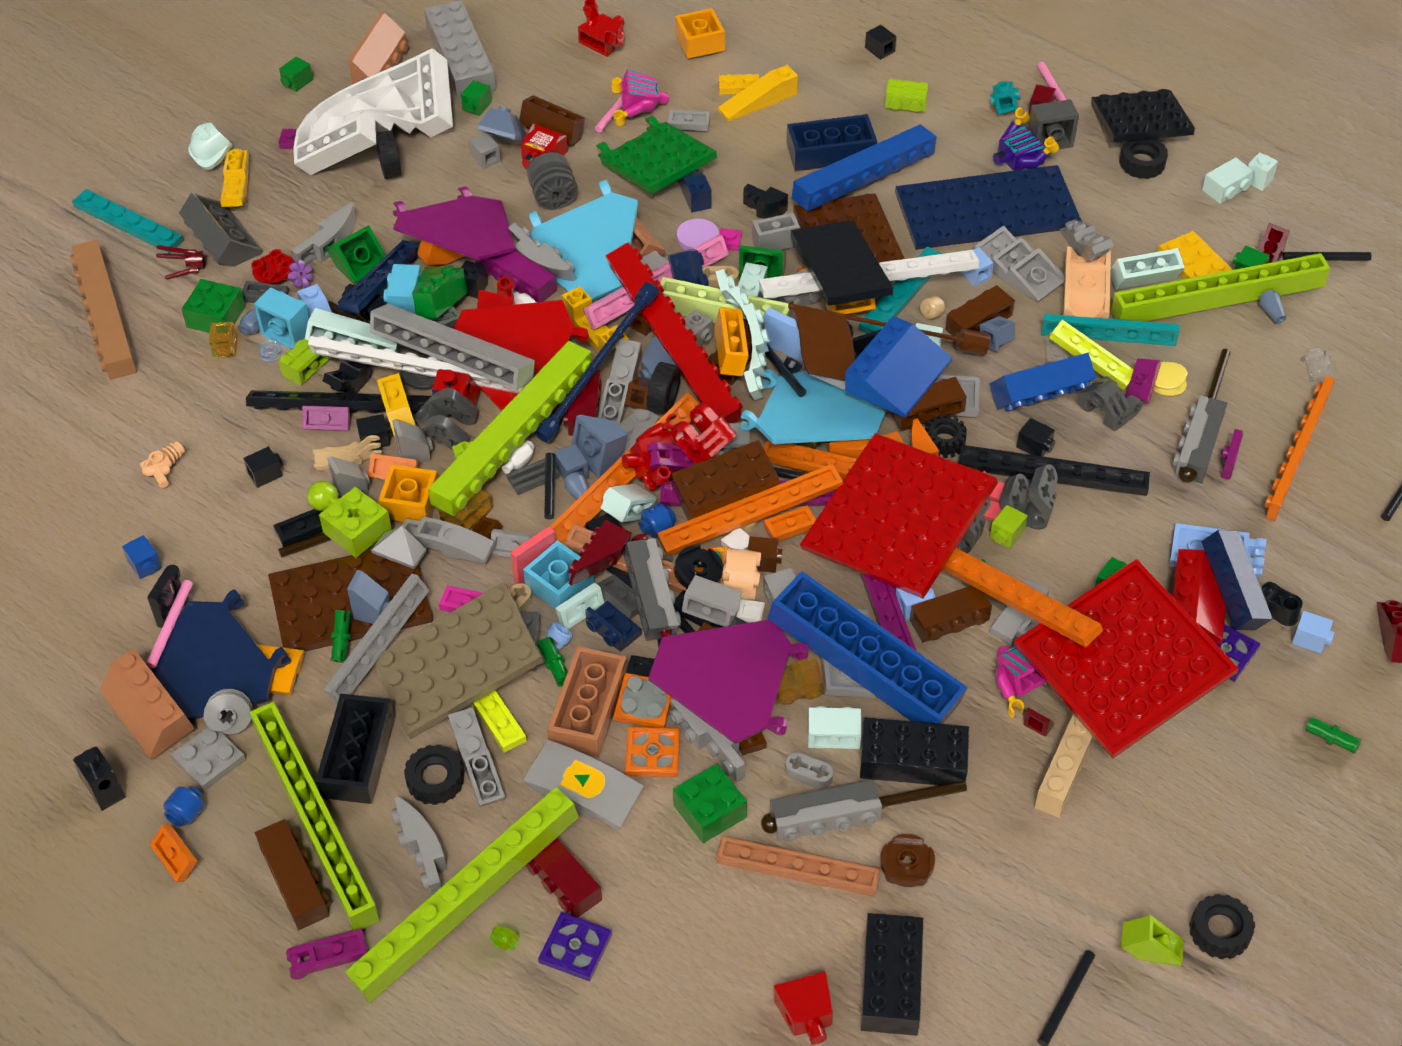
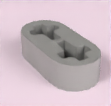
[785,753,833,789]

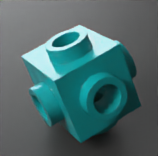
[990,81,1020,114]

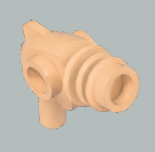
[140,441,185,488]

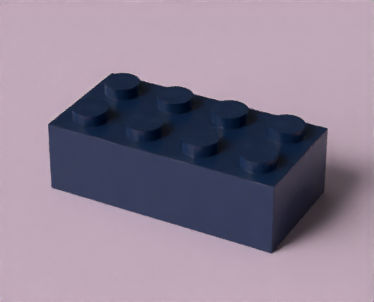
[786,114,877,170]

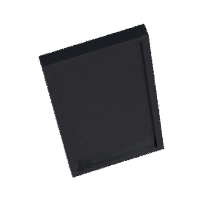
[791,220,893,306]

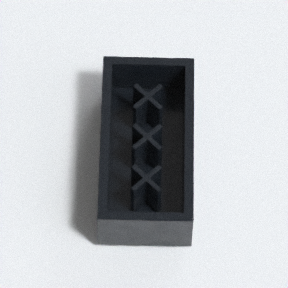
[315,693,395,804]
[860,717,969,785]
[861,913,924,1036]

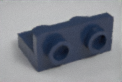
[667,248,709,286]
[585,601,642,652]

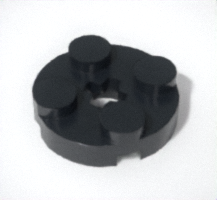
[673,545,723,590]

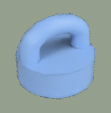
[546,622,572,650]

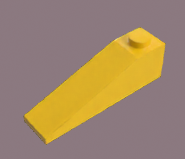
[718,65,798,122]

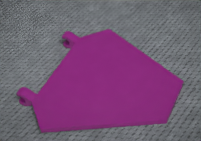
[393,186,515,260]
[649,620,809,744]

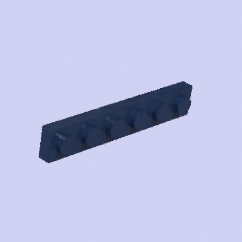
[338,240,420,313]

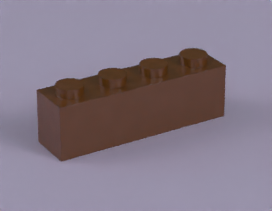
[254,819,330,931]

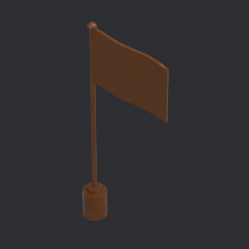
[788,301,990,381]

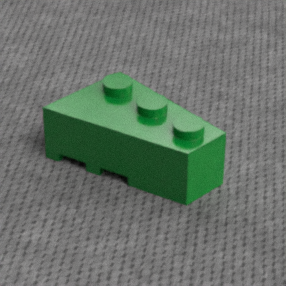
[412,265,468,319]

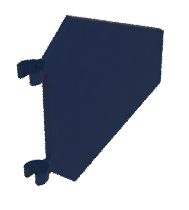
[149,589,292,721]

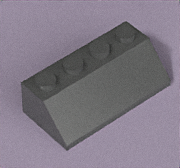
[179,192,263,267]

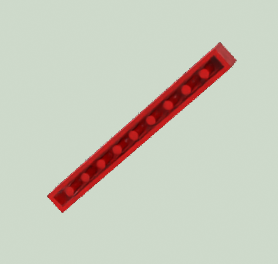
[605,242,743,423]

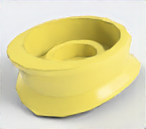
[1154,362,1188,396]

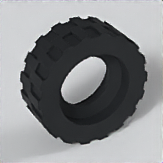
[376,130,402,179]
[1119,139,1168,179]
[646,362,681,415]
[404,745,464,805]
[1189,894,1255,959]

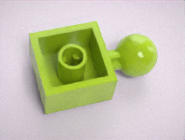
[307,481,392,558]

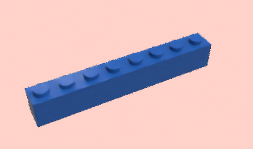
[792,124,937,211]

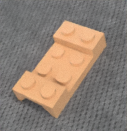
[1062,247,1111,319]

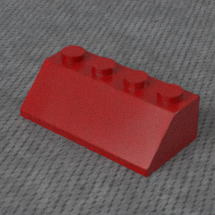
[1173,549,1226,644]

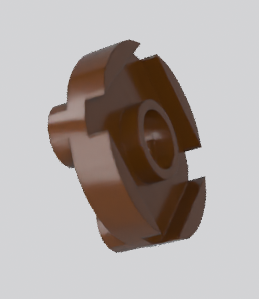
[880,834,935,887]

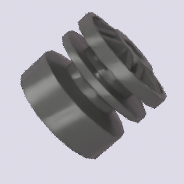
[527,152,578,210]

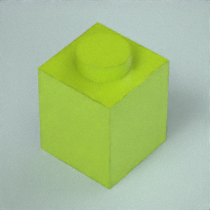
[990,505,1028,549]

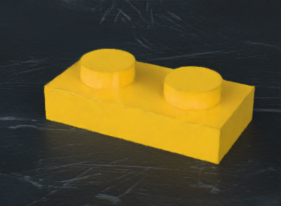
[719,74,759,95]

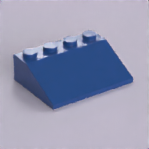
[845,316,952,418]

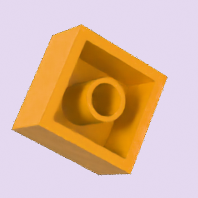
[675,8,725,59]
[378,465,438,522]

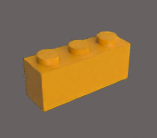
[714,307,748,376]

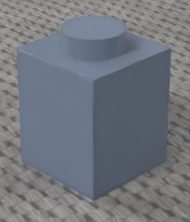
[555,444,589,480]

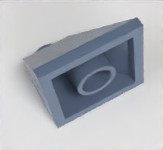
[477,106,526,143]
[571,415,628,478]

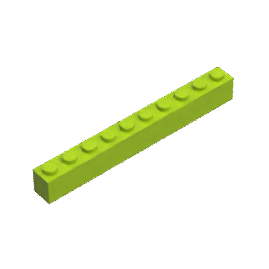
[1111,253,1330,322]
[428,341,592,516]
[250,702,379,931]
[345,787,579,1003]

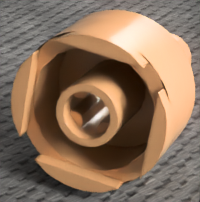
[720,548,761,600]

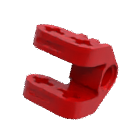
[671,403,737,464]

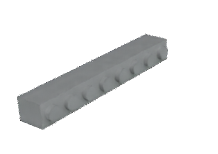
[370,304,535,390]

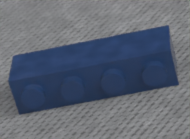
[1201,530,1273,630]

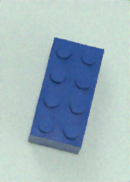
[989,352,1096,412]

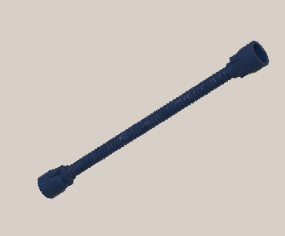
[534,282,659,443]

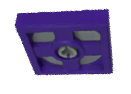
[1217,624,1260,682]
[538,912,612,982]

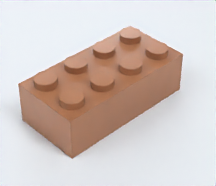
[547,646,627,757]

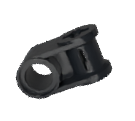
[1262,582,1303,626]

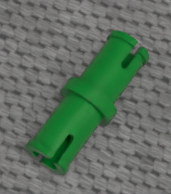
[330,610,351,663]
[538,637,568,687]
[1305,716,1362,754]

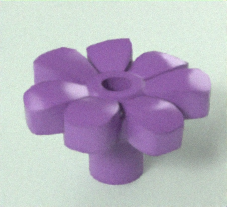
[288,260,313,288]

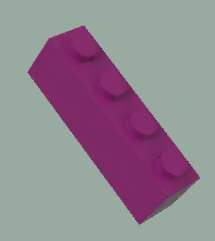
[475,250,557,302]

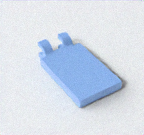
[764,308,803,362]
[1170,523,1267,578]

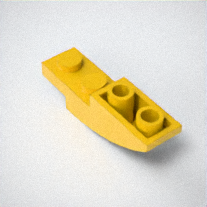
[220,149,249,207]

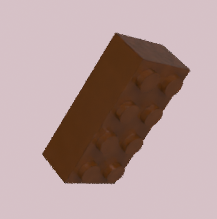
[671,440,779,521]

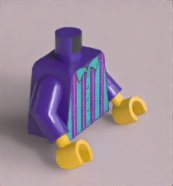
[993,107,1059,171]

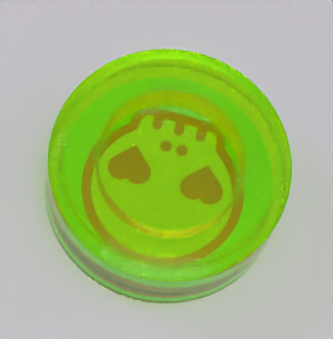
[489,926,519,950]

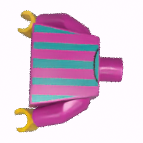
[611,69,669,126]
[995,645,1046,718]

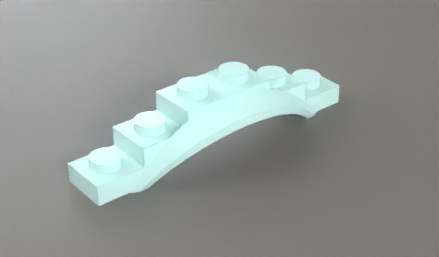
[715,269,770,400]

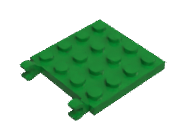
[596,116,717,194]

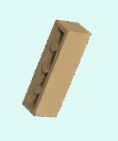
[1035,714,1095,818]

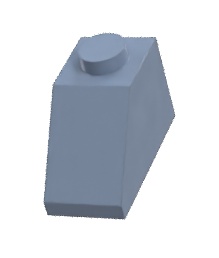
[640,336,676,379]
[347,570,390,624]

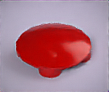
[251,249,295,284]

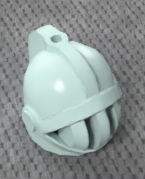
[188,122,234,170]

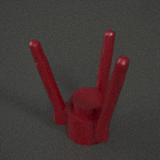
[156,245,205,280]

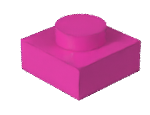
[720,228,742,251]

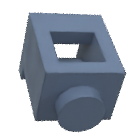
[980,316,1015,351]

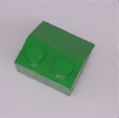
[326,225,386,284]
[739,245,787,280]

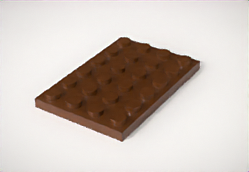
[793,193,905,263]
[268,551,433,652]

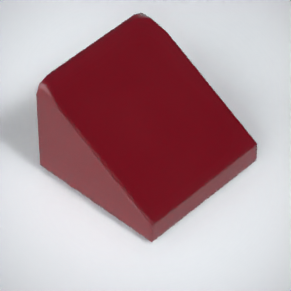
[1023,708,1054,737]

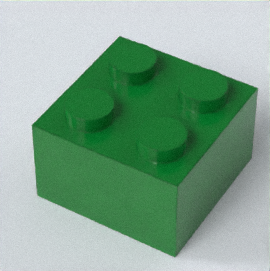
[181,279,246,337]
[673,763,747,843]

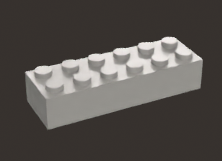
[424,0,496,100]

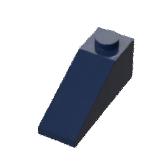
[677,169,711,213]

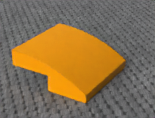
[256,644,305,696]

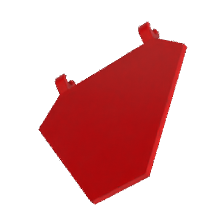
[453,300,589,414]

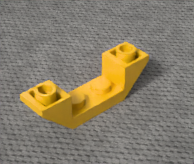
[561,286,629,353]
[377,372,416,440]

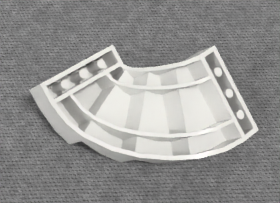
[294,48,453,175]

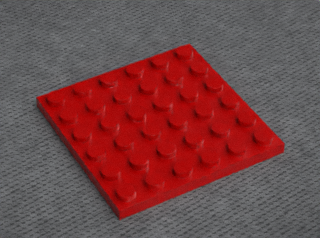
[800,433,998,599]
[1014,559,1239,759]

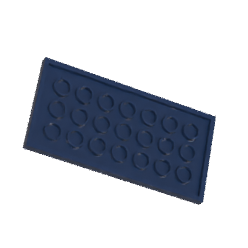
[895,165,1082,250]

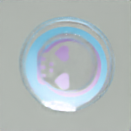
[259,340,282,362]

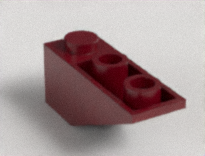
[568,520,632,586]
[1377,600,1402,663]

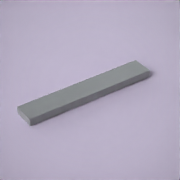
[323,574,429,705]

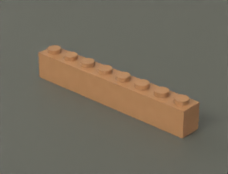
[70,240,137,380]

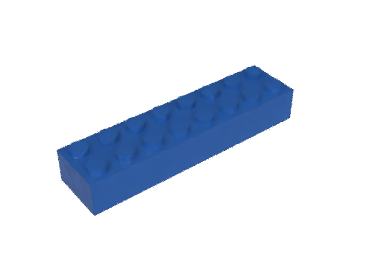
[767,571,968,724]

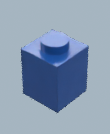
[122,535,162,579]

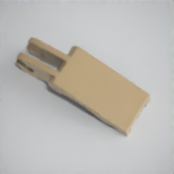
[313,435,382,471]

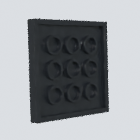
[1091,89,1195,142]

